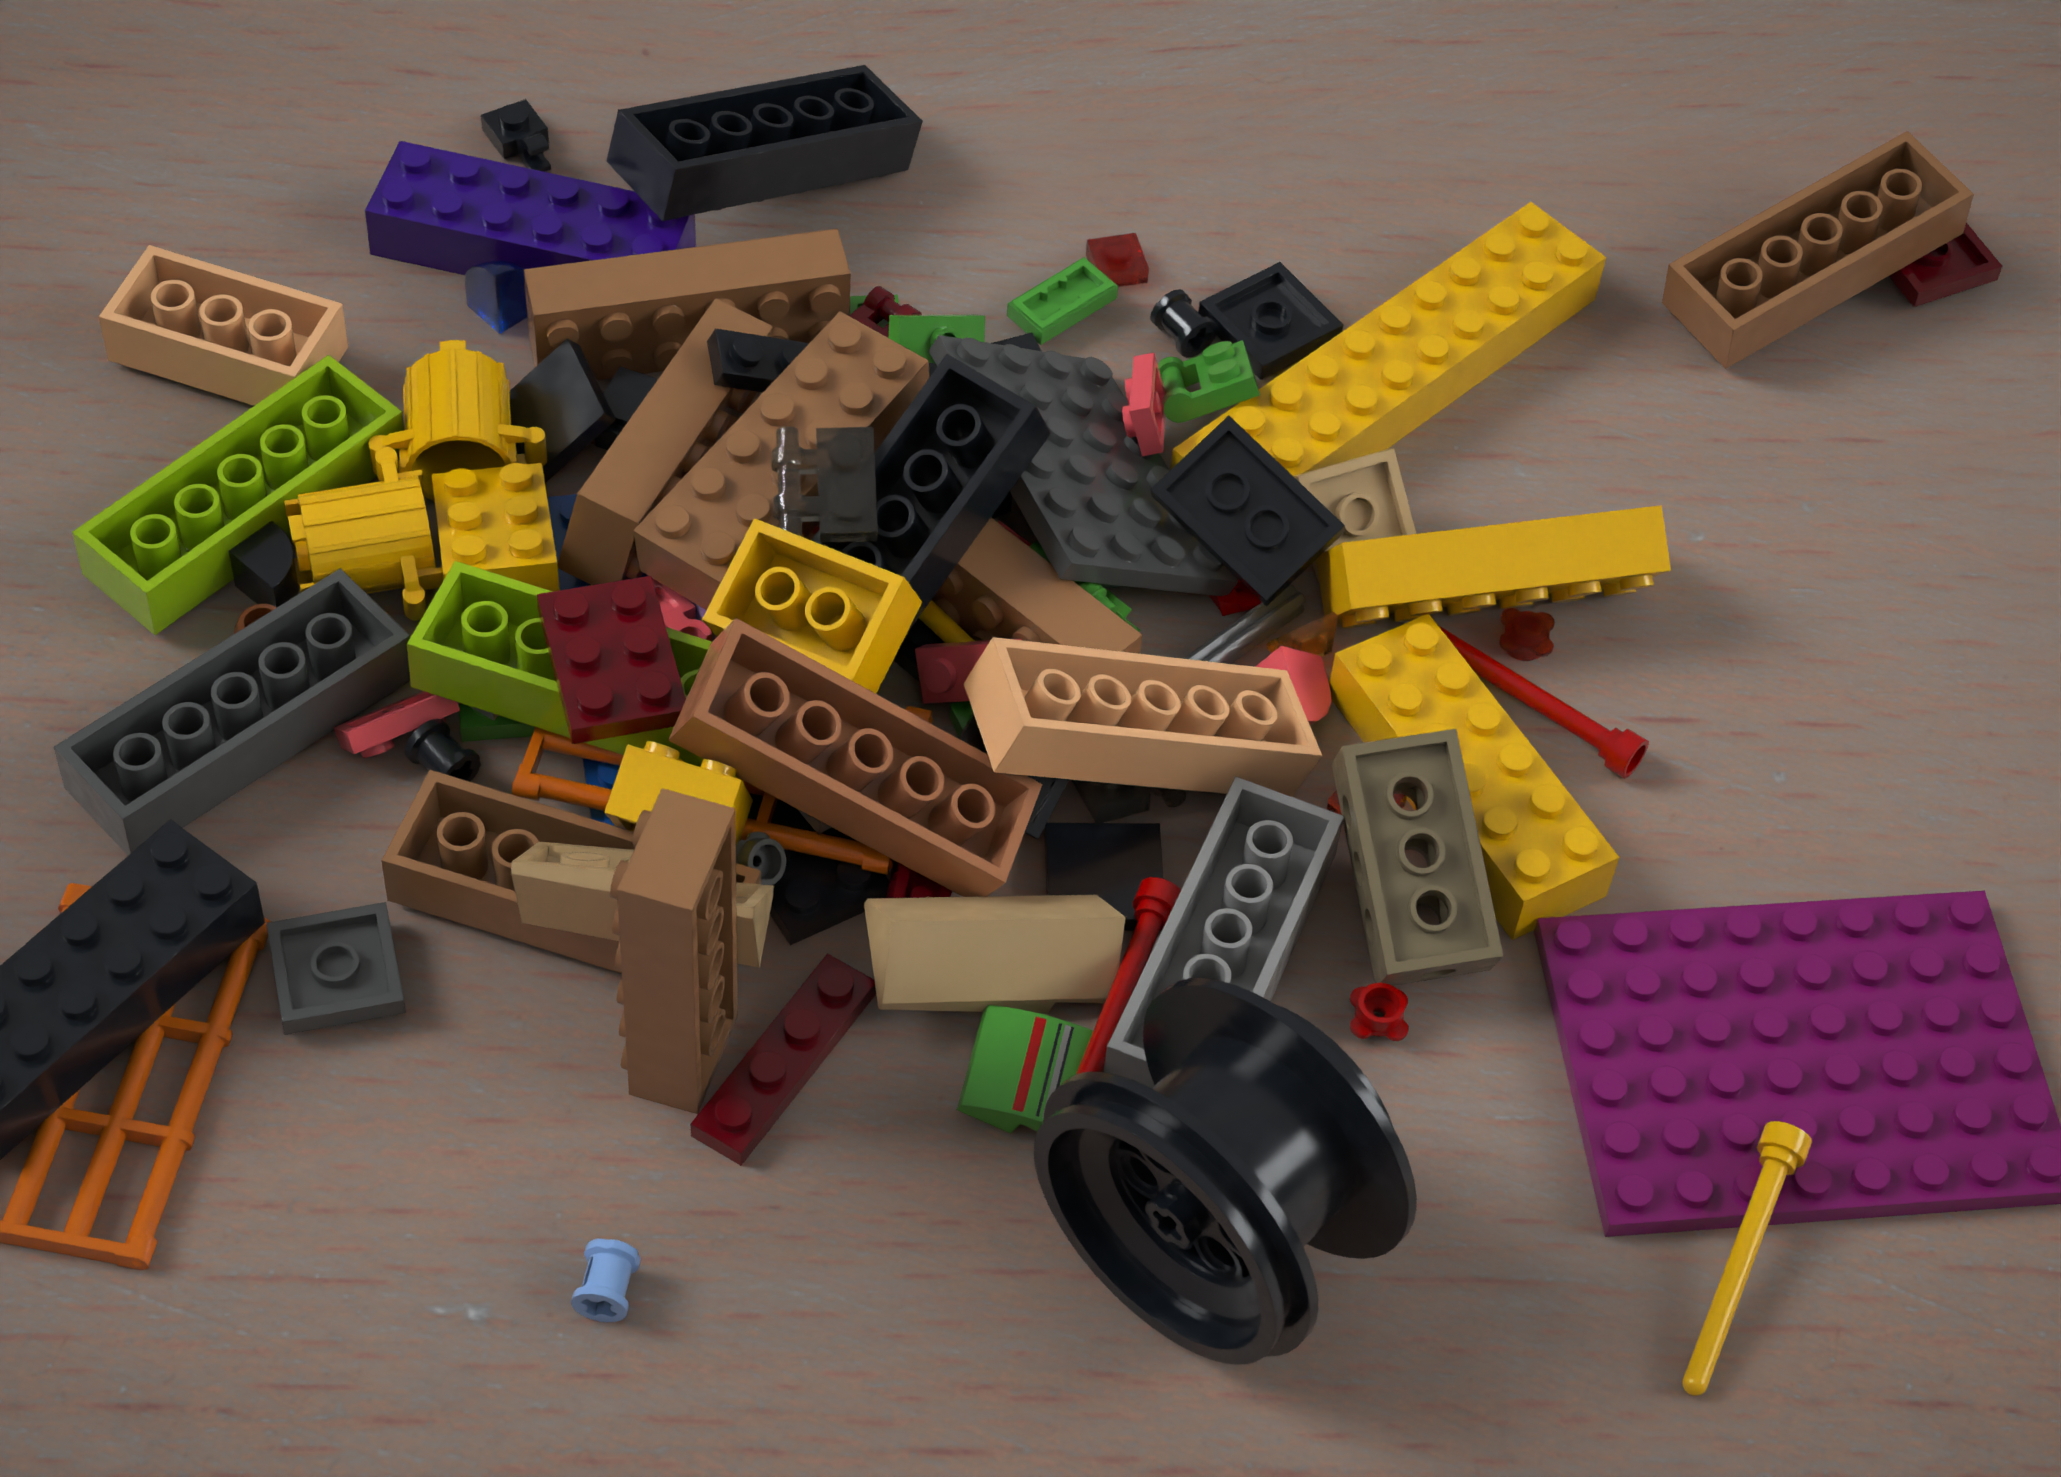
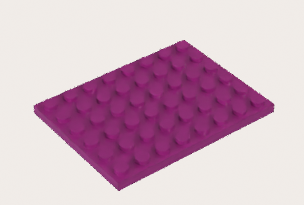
[1534,890,2061,1237]

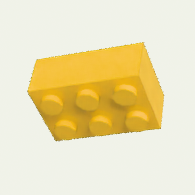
[432,463,560,591]
[702,518,922,694]

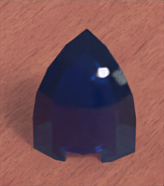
[465,260,528,334]

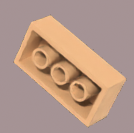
[99,245,348,406]

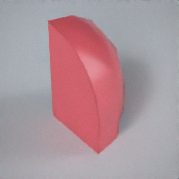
[1255,646,1332,725]

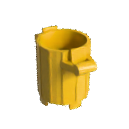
[368,340,547,502]
[284,447,443,621]

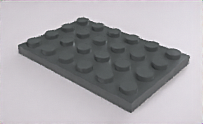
[929,335,1238,596]

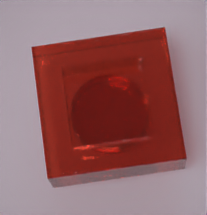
[1086,233,1149,287]

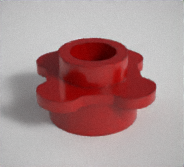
[1350,983,1409,1041]

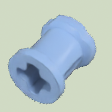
[571,1238,641,1322]

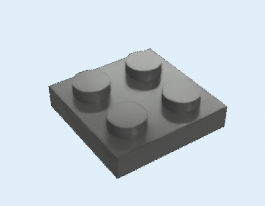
[266,902,406,1035]

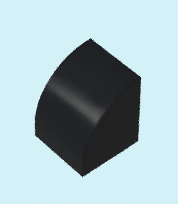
[229,521,299,607]

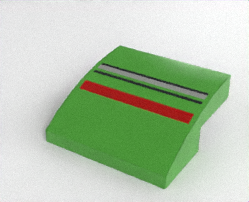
[957,1005,1093,1134]

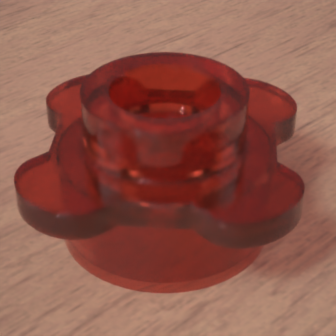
[1499,608,1555,661]

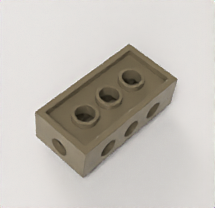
[1332,729,1503,986]

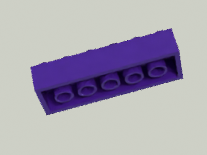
[365,141,696,288]

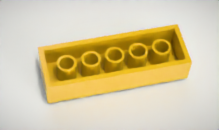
[1316,505,1671,628]
[1329,614,1620,940]

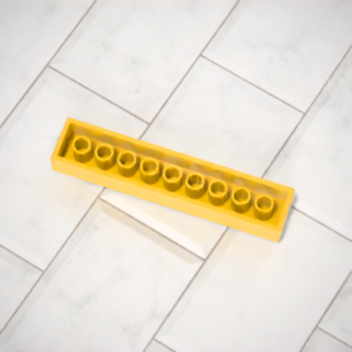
[1170,202,1606,476]

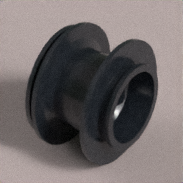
[1034,978,1417,1365]

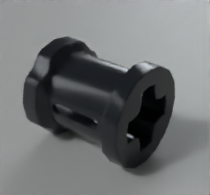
[1150,289,1218,358]
[404,718,481,782]

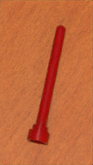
[1437,624,1649,779]
[1076,877,1181,1074]

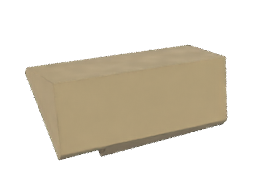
[511,842,774,968]
[864,895,1126,1013]

